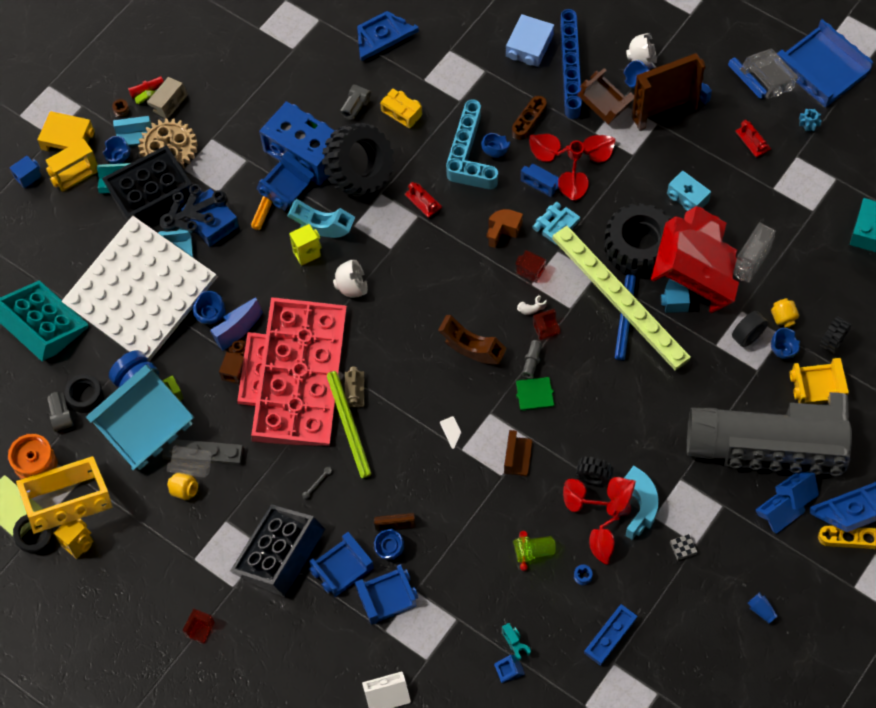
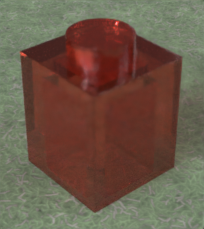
[515,250,546,283]

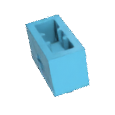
[667,171,711,211]

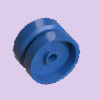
[109,350,159,387]

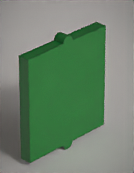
[516,377,554,411]

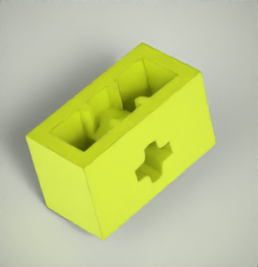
[289,224,322,266]

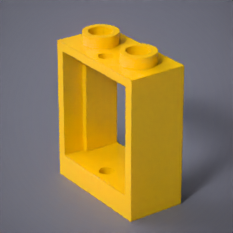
[45,139,97,192]

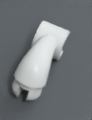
[517,296,547,315]

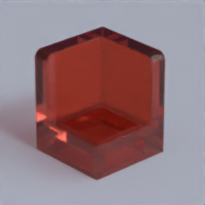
[533,309,560,340]
[183,608,215,644]

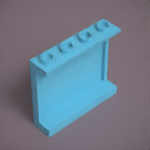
[86,364,194,470]

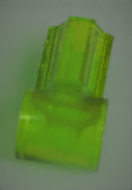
[513,536,556,563]

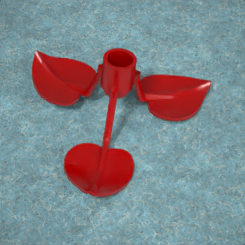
[529,134,616,201]
[563,477,636,564]

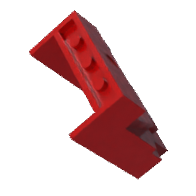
[651,206,739,313]

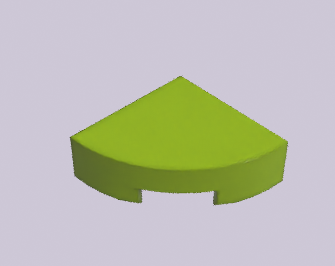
[135,91,156,104]

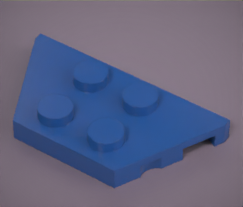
[357,11,419,61]
[810,482,876,532]

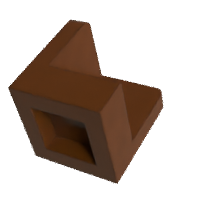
[219,352,245,385]

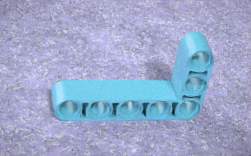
[446,100,498,189]

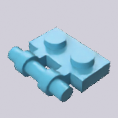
[532,202,580,245]

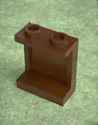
[577,68,634,125]

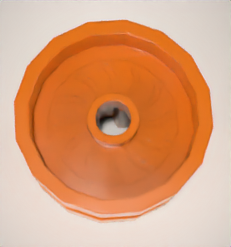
[8,434,57,479]

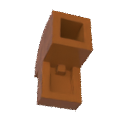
[487,209,523,248]

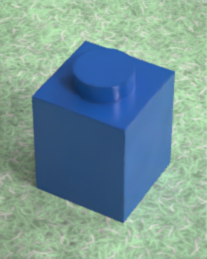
[10,156,41,188]

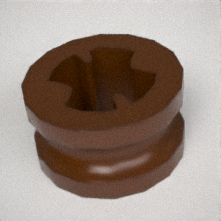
[112,99,129,117]

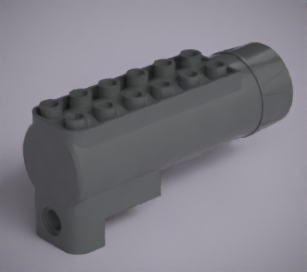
[687,392,852,476]

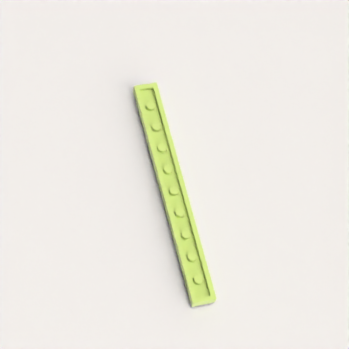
[552,226,691,371]

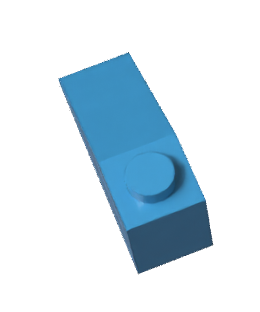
[661,278,690,313]

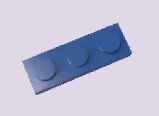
[584,604,638,666]

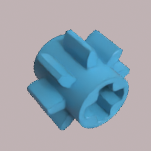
[799,109,822,131]

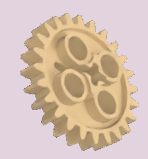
[138,118,198,169]

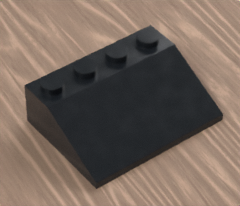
[102,145,194,223]
[230,504,325,597]

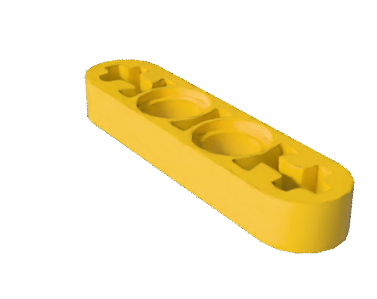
[818,526,876,549]

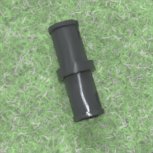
[521,340,543,379]

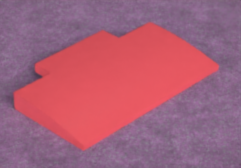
[237,297,347,446]

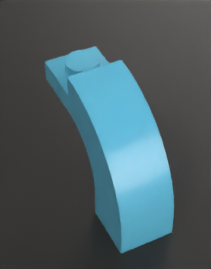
[287,199,355,238]
[625,466,658,540]

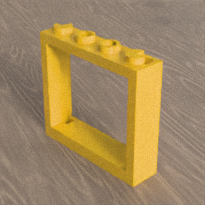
[16,456,113,534]

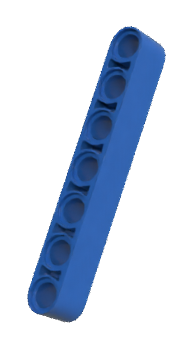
[560,9,582,119]

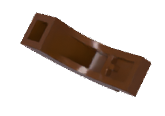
[438,315,507,364]

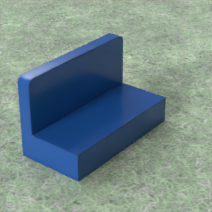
[521,164,559,197]
[775,472,819,510]
[756,494,805,533]

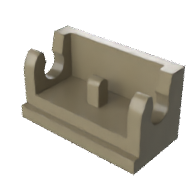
[147,77,188,119]

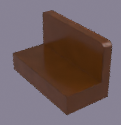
[504,430,532,476]

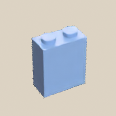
[506,14,554,67]

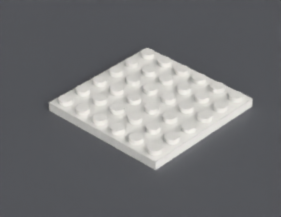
[62,216,218,361]

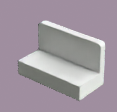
[362,672,411,708]

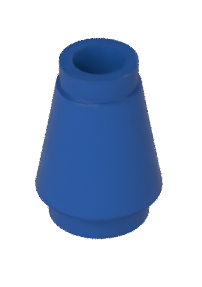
[747,592,778,624]

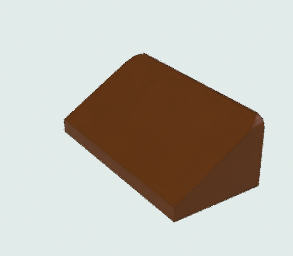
[374,513,415,531]

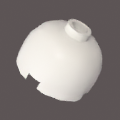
[627,33,657,69]
[333,259,367,298]

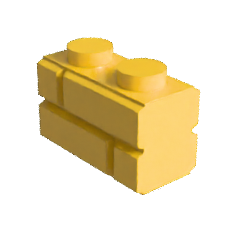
[380,89,422,128]

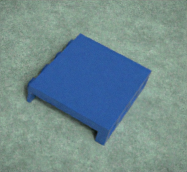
[775,19,874,108]

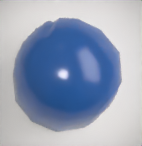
[623,60,650,89]
[481,133,510,158]
[103,136,131,164]
[770,328,800,359]
[374,529,404,560]

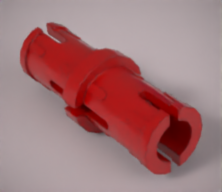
[128,76,164,99]

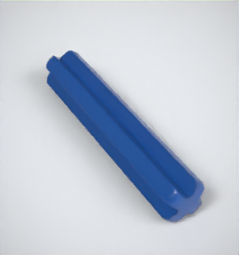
[728,57,767,99]

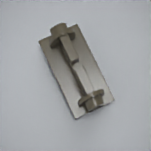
[345,367,364,407]

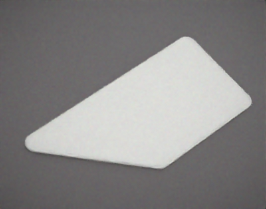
[440,416,461,449]

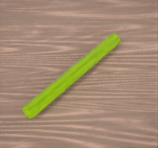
[327,371,371,479]

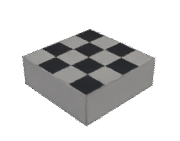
[670,534,697,560]

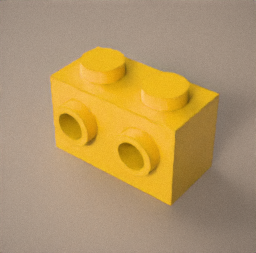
[54,519,93,559]

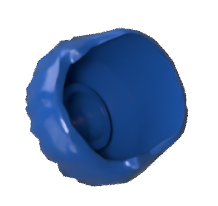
[193,291,225,325]

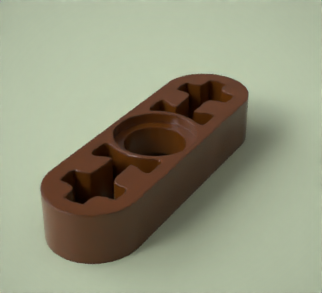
[512,96,547,140]

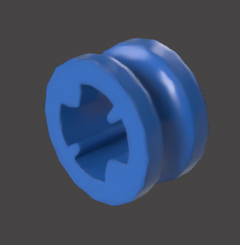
[574,565,592,585]

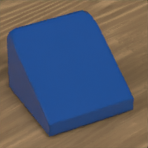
[494,655,525,683]

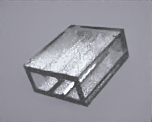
[733,222,776,283]

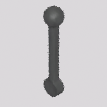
[302,467,332,499]

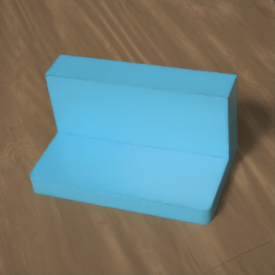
[113,116,152,147]

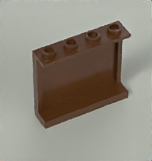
[632,53,706,131]

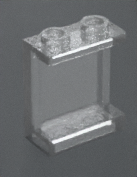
[740,48,799,99]

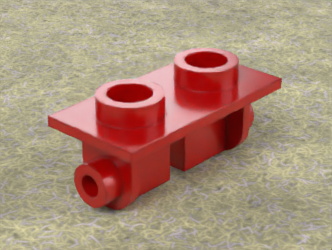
[735,120,771,157]
[404,182,442,218]

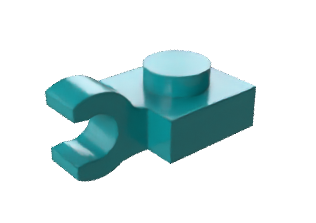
[502,623,531,661]

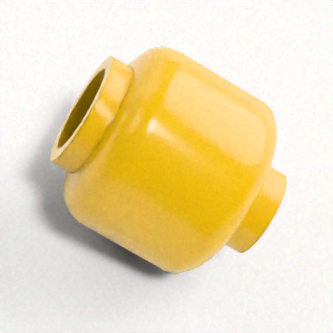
[771,298,799,328]
[167,472,198,500]

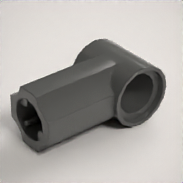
[340,84,371,120]
[47,392,74,432]

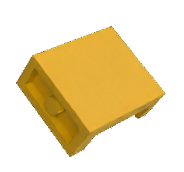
[37,111,94,151]
[790,358,849,404]

